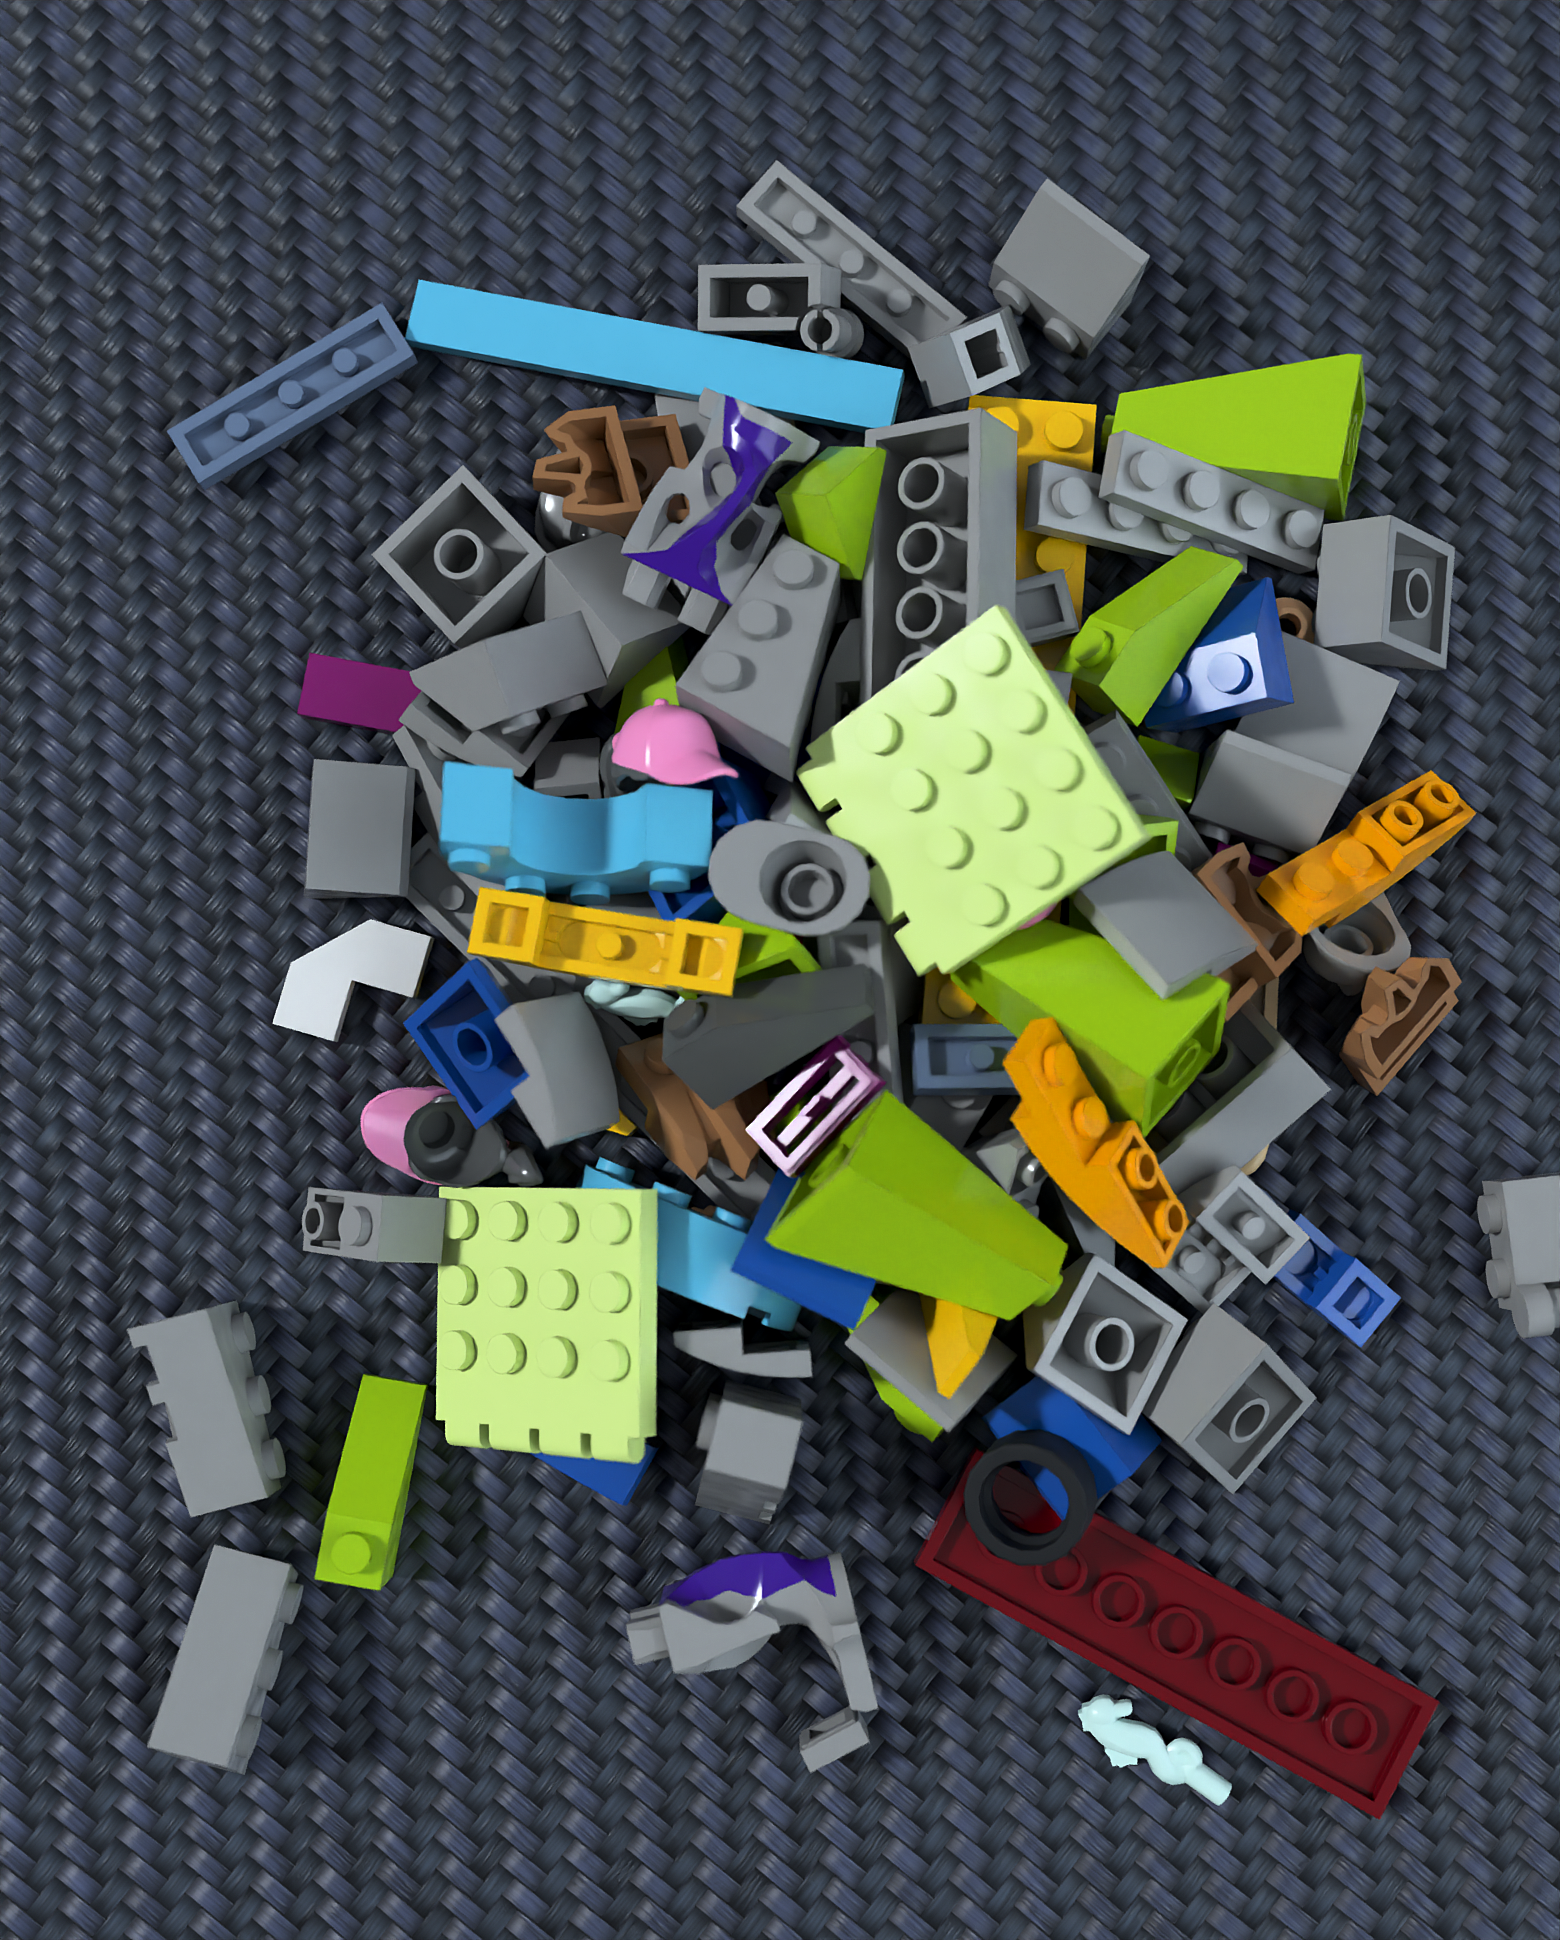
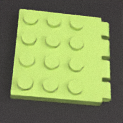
[796,605,1151,976]
[436,1186,658,1464]

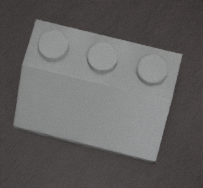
[1144,1000,1331,1196]

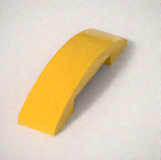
[467,887,744,997]

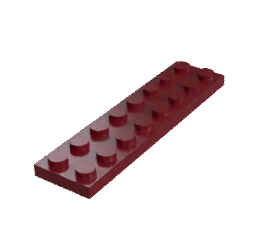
[914,1446,1439,1820]

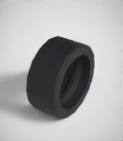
[963,1429,1097,1566]

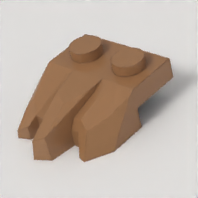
[532,405,690,537]
[1190,842,1302,1023]
[1339,957,1461,1096]
[615,1033,778,1181]

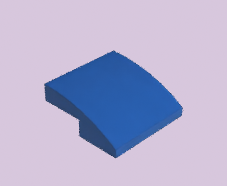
[730,1168,877,1330]

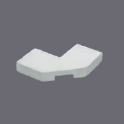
[272,919,434,1042]

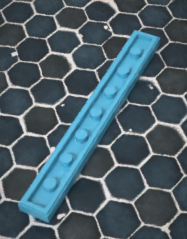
[405,280,905,433]

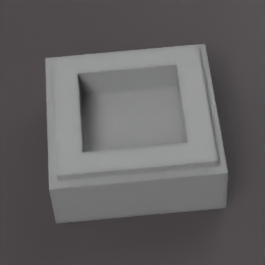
[1015,569,1080,647]
[799,1706,869,1773]

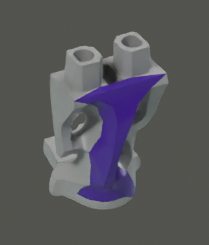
[621,387,821,635]
[626,1551,878,1712]

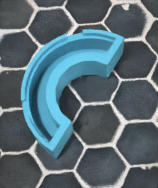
[439,762,712,905]
[576,1157,802,1331]

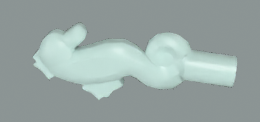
[584,979,685,1026]
[1078,1694,1232,1806]

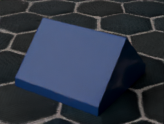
[403,958,529,1130]
[981,1374,1162,1521]

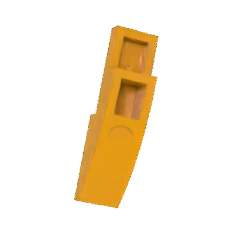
[1256,770,1476,936]
[1003,1017,1190,1268]

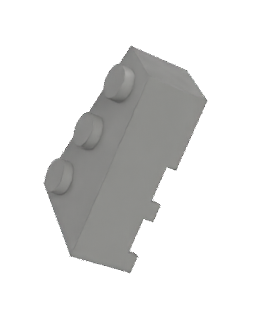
[675,534,841,783]
[127,1300,286,1518]
[695,1380,803,1524]
[147,1545,303,1775]

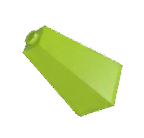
[1101,353,1366,521]
[951,918,1230,1138]
[765,1090,1068,1320]

